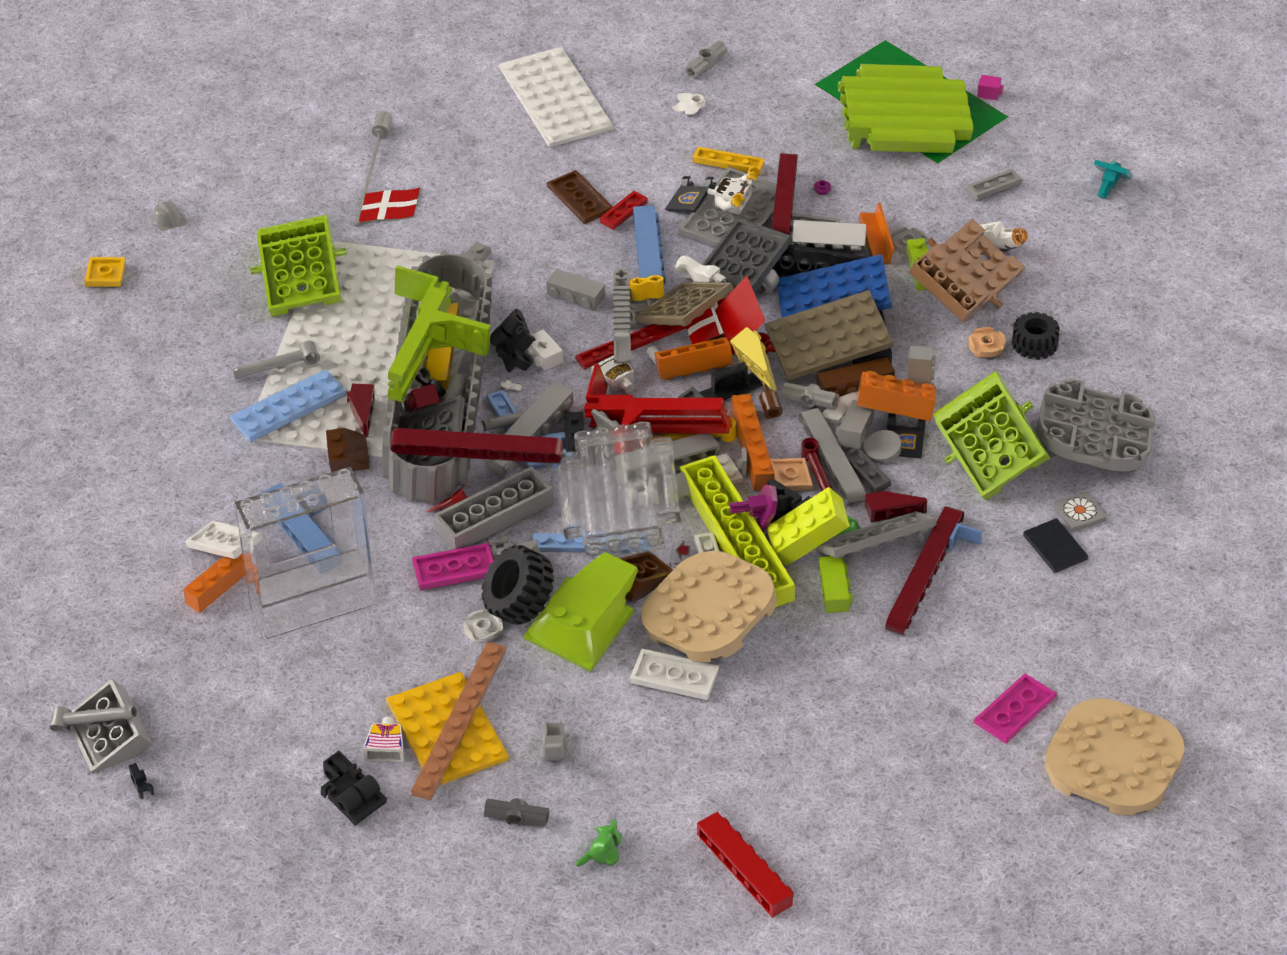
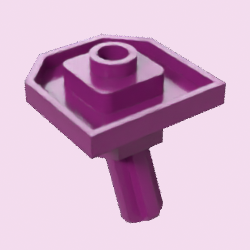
[729,484,778,533]

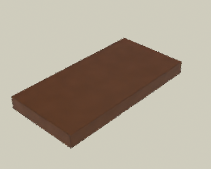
[546,170,613,224]

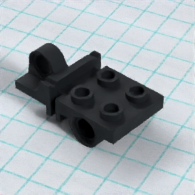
[490,308,536,373]
[767,478,812,524]
[321,750,387,826]

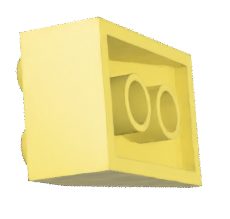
[730,327,777,391]

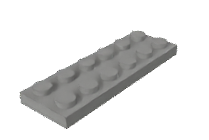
[816,511,937,558]

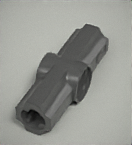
[484,798,549,826]

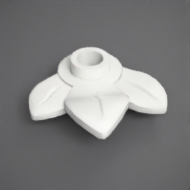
[672,93,706,115]

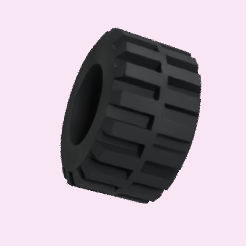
[1012,312,1060,360]

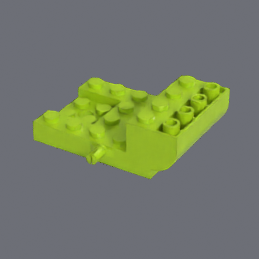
[250,214,347,317]
[933,371,1050,500]

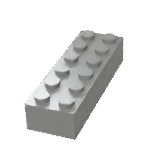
[434,466,554,550]

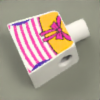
[363,717,404,762]

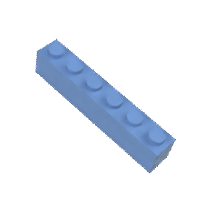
[633,206,666,283]
[261,483,341,574]

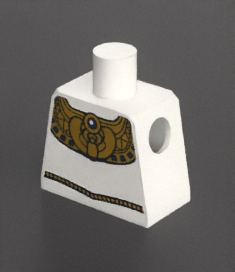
[591,355,634,393]

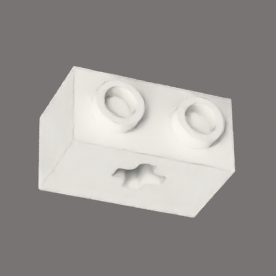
[525,329,564,371]

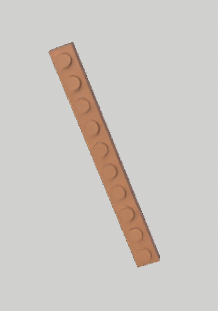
[411,641,506,801]

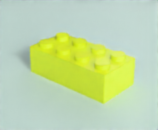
[767,487,850,565]

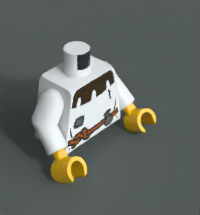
[708,166,760,215]

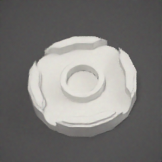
[464,609,504,643]

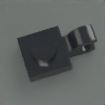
[415,368,446,398]
[128,763,154,799]

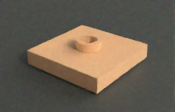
[770,458,813,491]

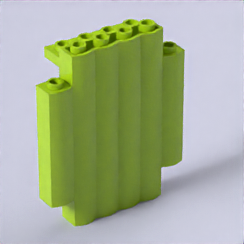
[838,64,973,153]

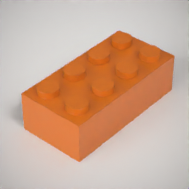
[857,371,936,421]

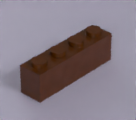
[817,357,895,397]

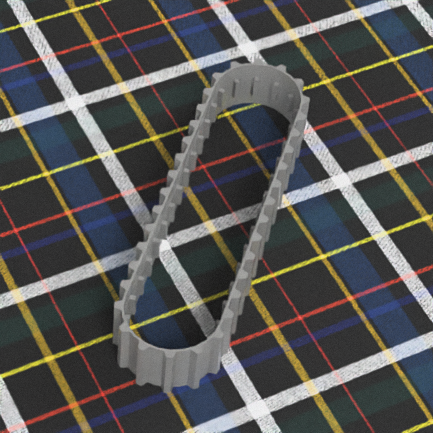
[382,250,492,504]

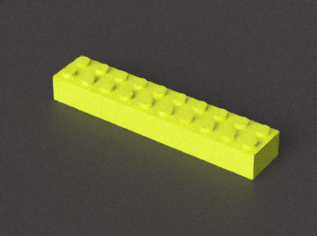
[680,455,795,607]

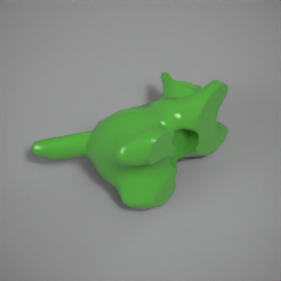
[575,819,622,866]

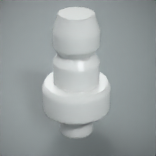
[500,380,522,391]

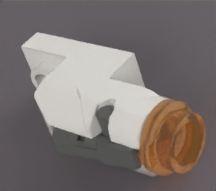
[980,221,1028,251]

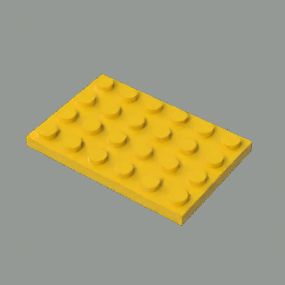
[386,672,509,785]

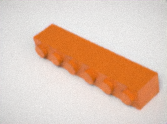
[730,394,775,491]

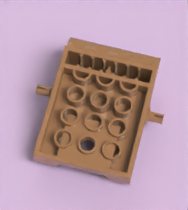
[909,218,1025,322]

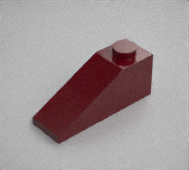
[347,383,375,437]
[865,491,928,523]

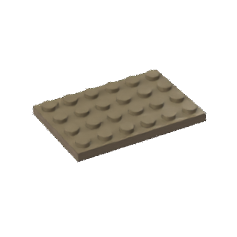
[764,290,893,381]

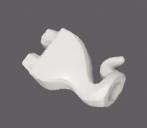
[675,255,726,283]

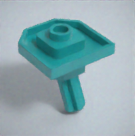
[1093,159,1133,199]

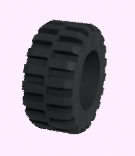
[481,545,554,625]

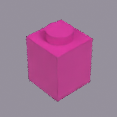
[977,75,1004,100]

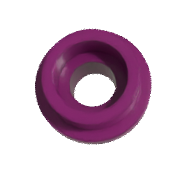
[814,180,831,195]

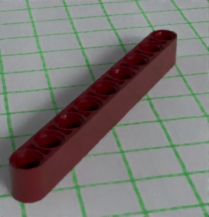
[390,428,563,464]
[885,506,964,635]

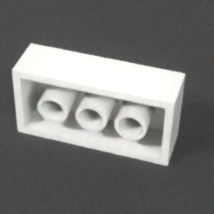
[792,220,867,251]

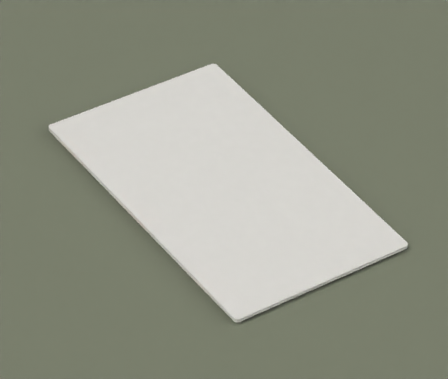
[245,241,494,457]

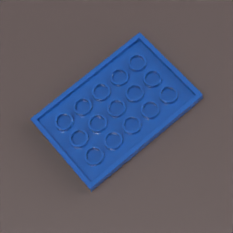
[777,254,892,318]

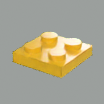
[85,257,126,287]

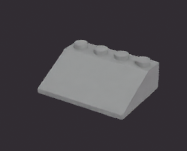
[69,679,153,773]

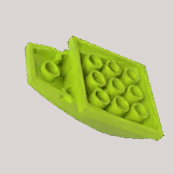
[523,552,638,672]

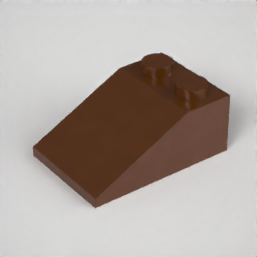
[619,551,673,602]

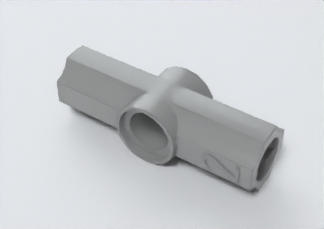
[685,40,727,79]
[782,383,839,409]

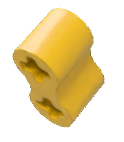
[630,275,664,301]

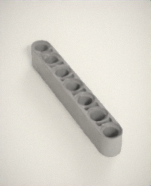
[799,408,865,505]

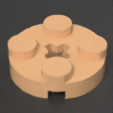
[968,327,1006,358]

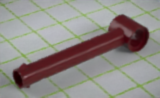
[801,437,833,492]

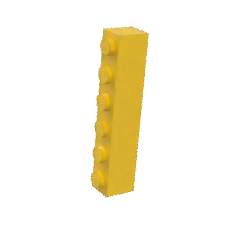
[422,303,459,391]

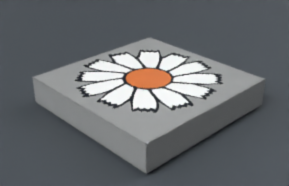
[1053,491,1106,532]

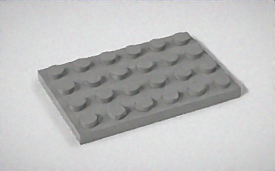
[679,167,777,247]

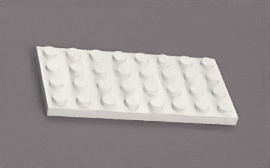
[499,47,613,148]

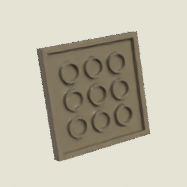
[634,282,734,326]

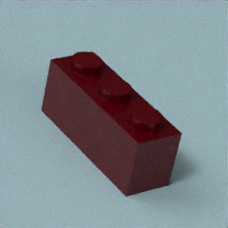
[403,384,440,413]

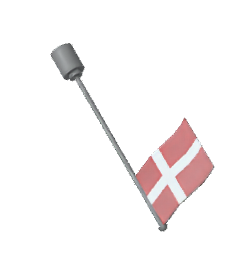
[353,112,421,227]

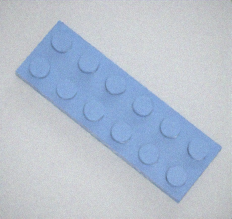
[230,369,346,442]

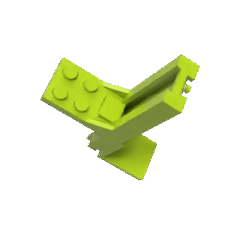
[388,266,491,402]

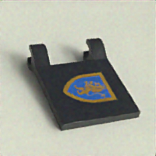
[665,176,717,212]
[887,413,926,459]

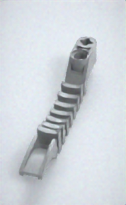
[613,268,631,363]

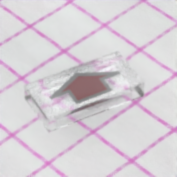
[669,535,694,568]

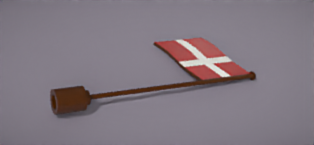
[686,286,783,419]

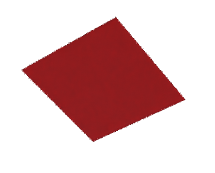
[715,275,765,355]

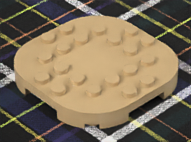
[641,551,777,662]
[1045,698,1184,815]

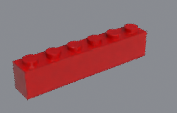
[697,811,794,918]

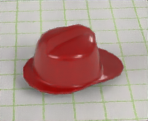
[427,485,468,512]

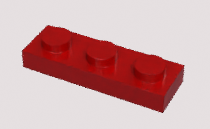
[600,191,648,230]

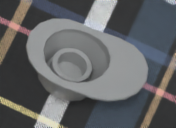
[151,200,187,231]

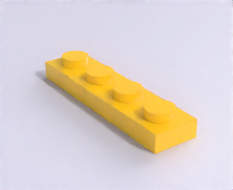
[693,147,765,175]

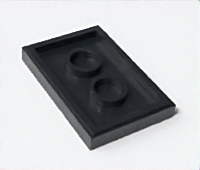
[1023,518,1088,573]

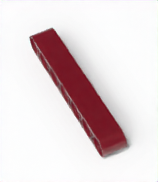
[772,153,798,235]

